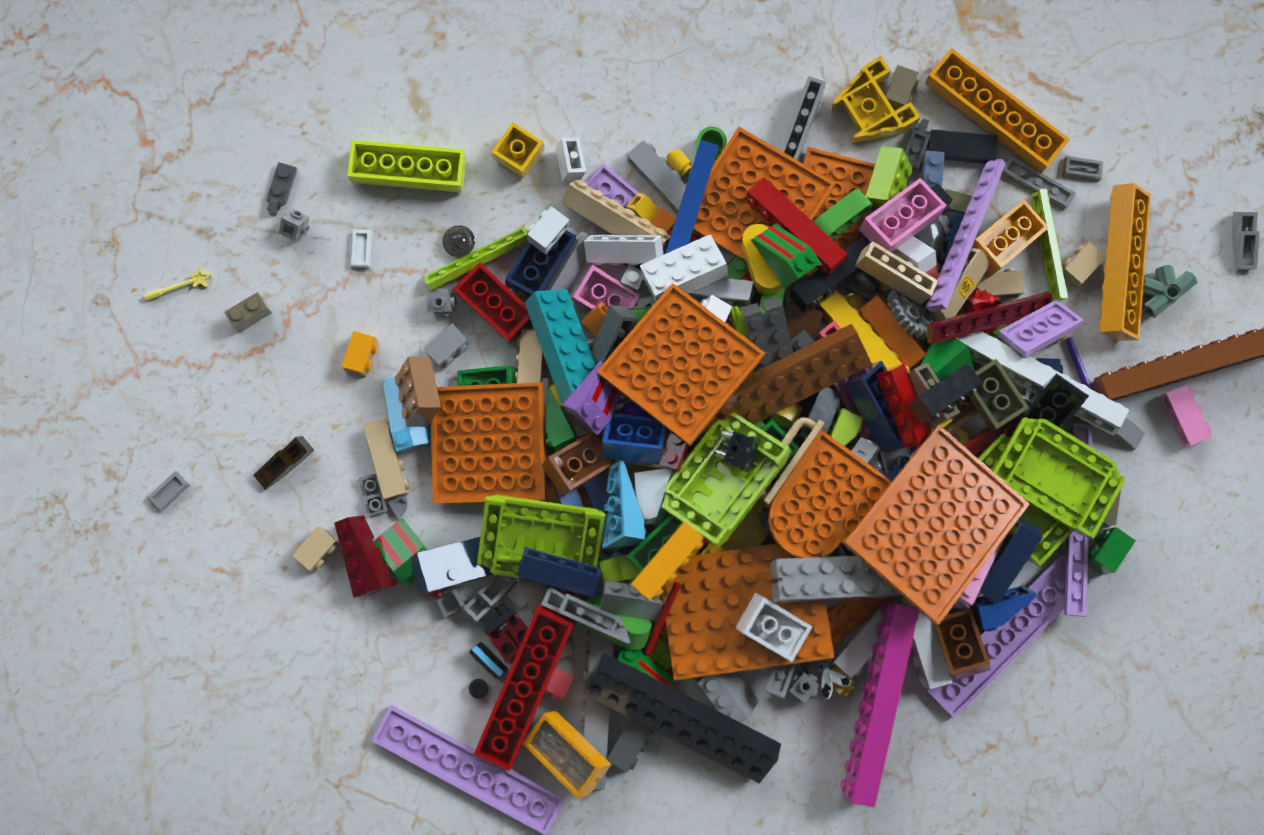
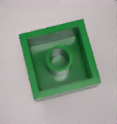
[1088,527,1136,575]

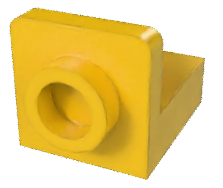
[831,665,856,699]

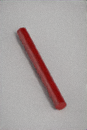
[643,582,681,655]

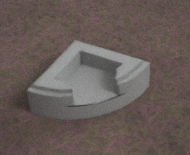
[388,495,408,520]

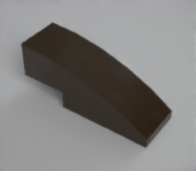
[253,436,314,490]

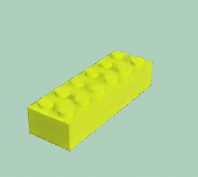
[347,140,467,193]

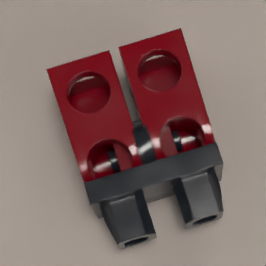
[480,602,528,663]

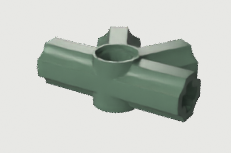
[1143,265,1198,318]

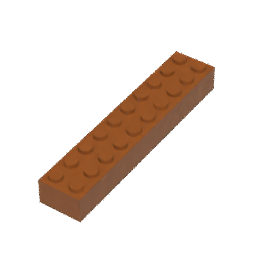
[691,324,872,450]
[1091,327,1264,401]

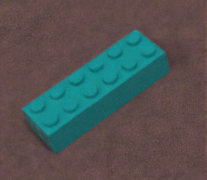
[525,289,596,405]

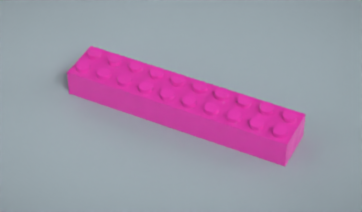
[841,599,919,808]

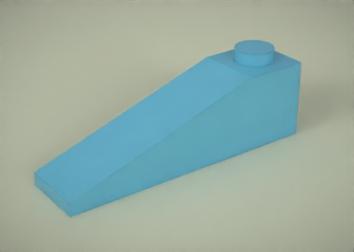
[383,377,431,453]
[602,461,645,549]

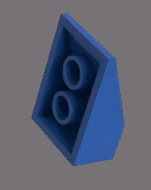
[969,585,1037,632]

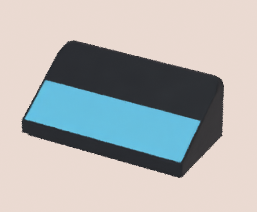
[469,642,508,679]

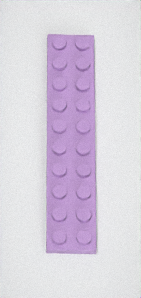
[925,554,1090,719]
[371,705,565,835]

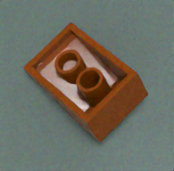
[541,432,616,498]

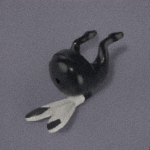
[799,659,851,699]

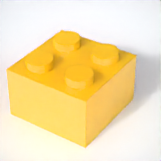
[491,122,545,179]

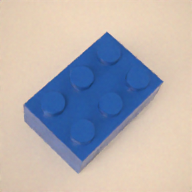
[602,413,667,465]

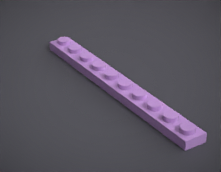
[927,159,1005,312]
[1064,423,1092,617]

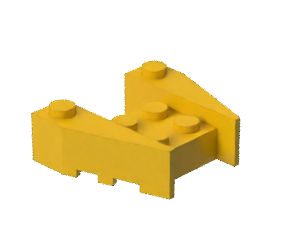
[831,56,921,144]

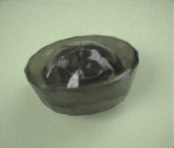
[442,225,475,257]

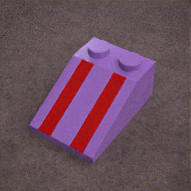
[563,361,622,435]

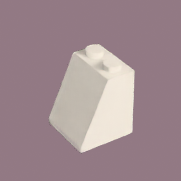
[634,468,677,527]

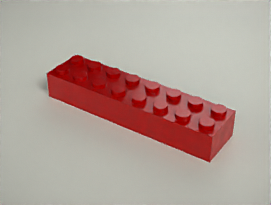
[474,605,576,771]

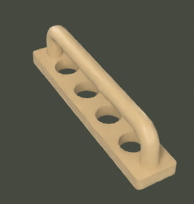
[760,418,825,508]

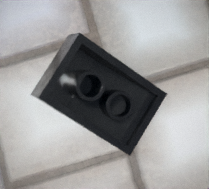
[1019,373,1089,429]

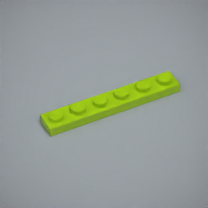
[1030,189,1068,302]
[423,226,528,290]

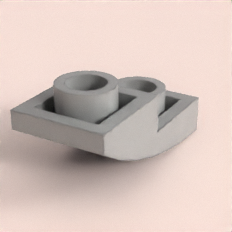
[359,473,388,516]

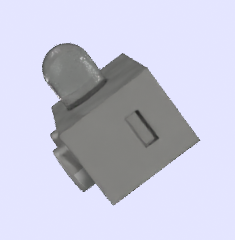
[851,437,882,471]

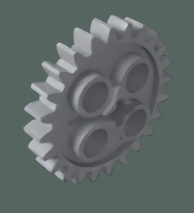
[887,288,937,340]

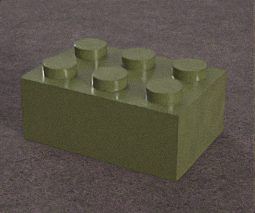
[968,358,1029,431]

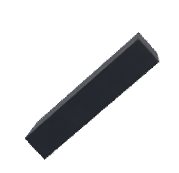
[927,129,998,164]

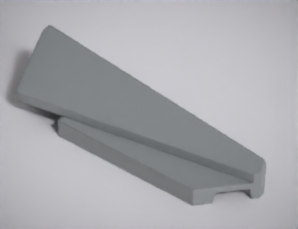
[541,586,631,645]

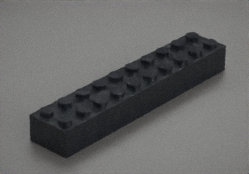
[582,653,781,784]

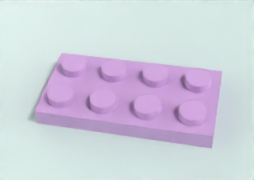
[998,300,1084,358]

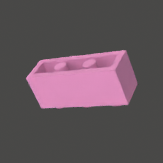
[1160,385,1211,448]

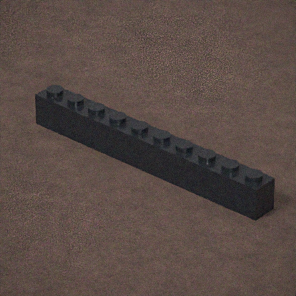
[790,183,953,313]

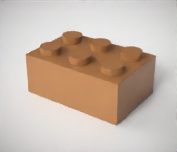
[395,356,441,427]

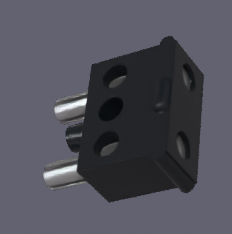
[715,430,760,472]

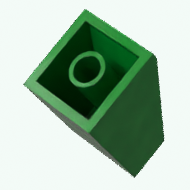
[921,338,974,381]

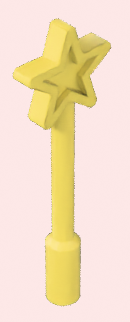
[144,267,212,301]

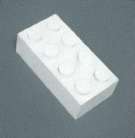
[640,234,729,302]

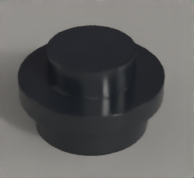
[469,679,489,699]

